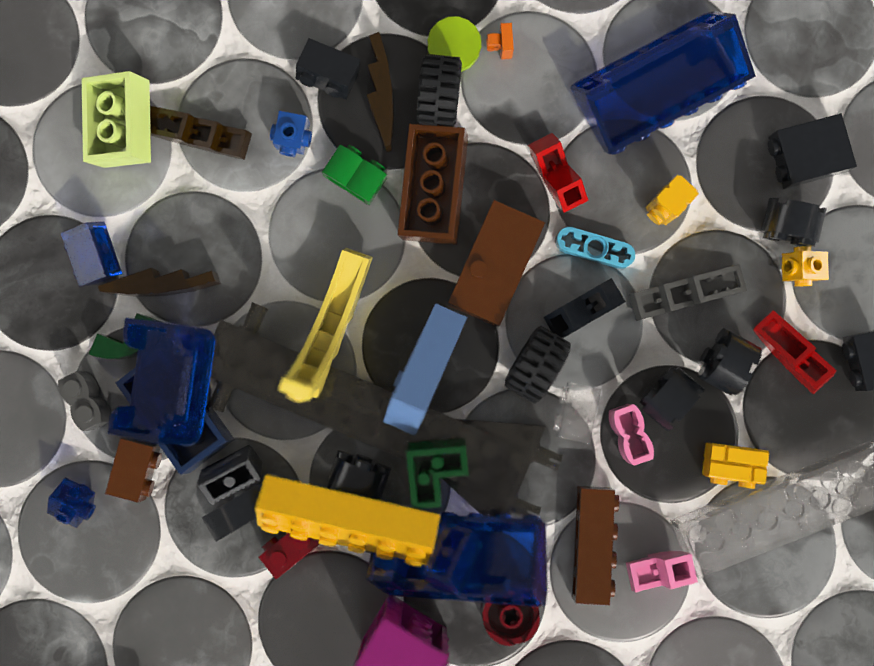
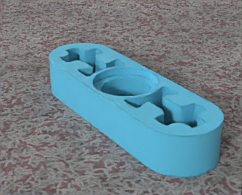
[556,227,635,269]

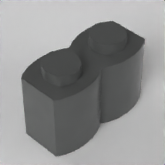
[58,371,112,431]

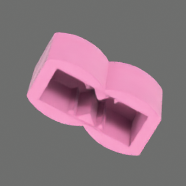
[609,404,654,465]

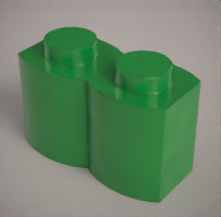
[322,145,387,205]

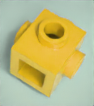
[782,246,829,287]

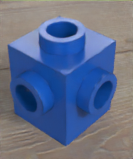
[270,111,312,157]

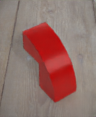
[528,133,588,213]

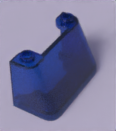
[107,318,215,445]

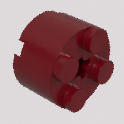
[481,581,540,646]

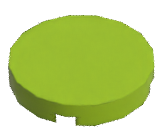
[427,16,481,72]

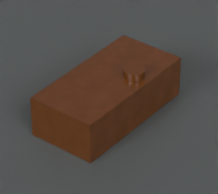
[398,124,468,245]
[448,200,546,327]

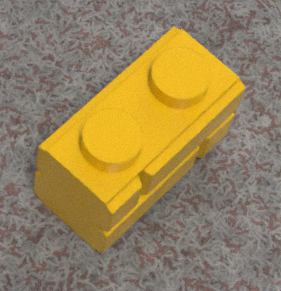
[646,175,699,225]
[702,442,769,489]

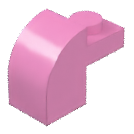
[626,551,698,592]

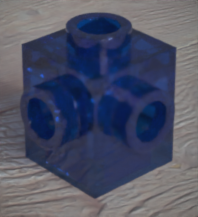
[47,477,96,528]

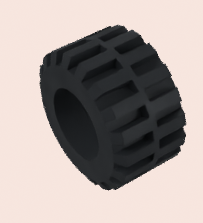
[416,54,462,127]
[505,326,571,404]

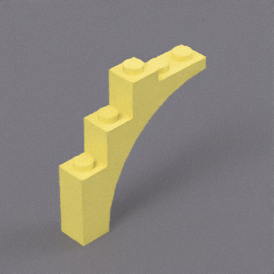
[279,248,373,401]

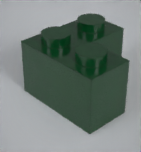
[406,438,469,509]

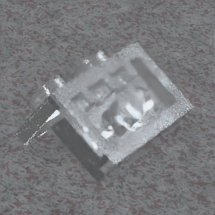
[553,382,601,444]

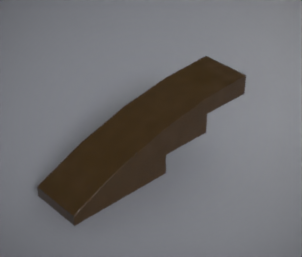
[367,32,394,153]
[150,106,252,160]
[98,268,221,297]

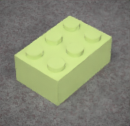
[82,71,151,168]

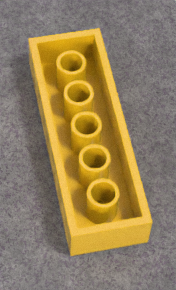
[256,475,440,566]

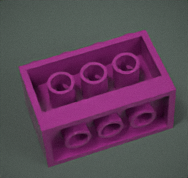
[354,593,450,666]

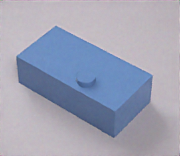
[383,303,467,436]

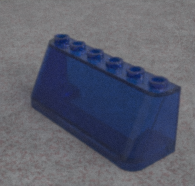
[570,11,756,155]
[366,511,548,606]

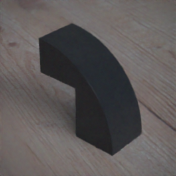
[543,278,626,338]
[202,481,264,542]

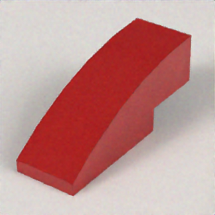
[753,310,837,395]

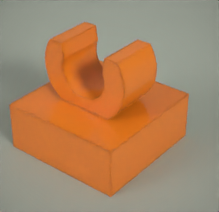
[486,23,514,60]

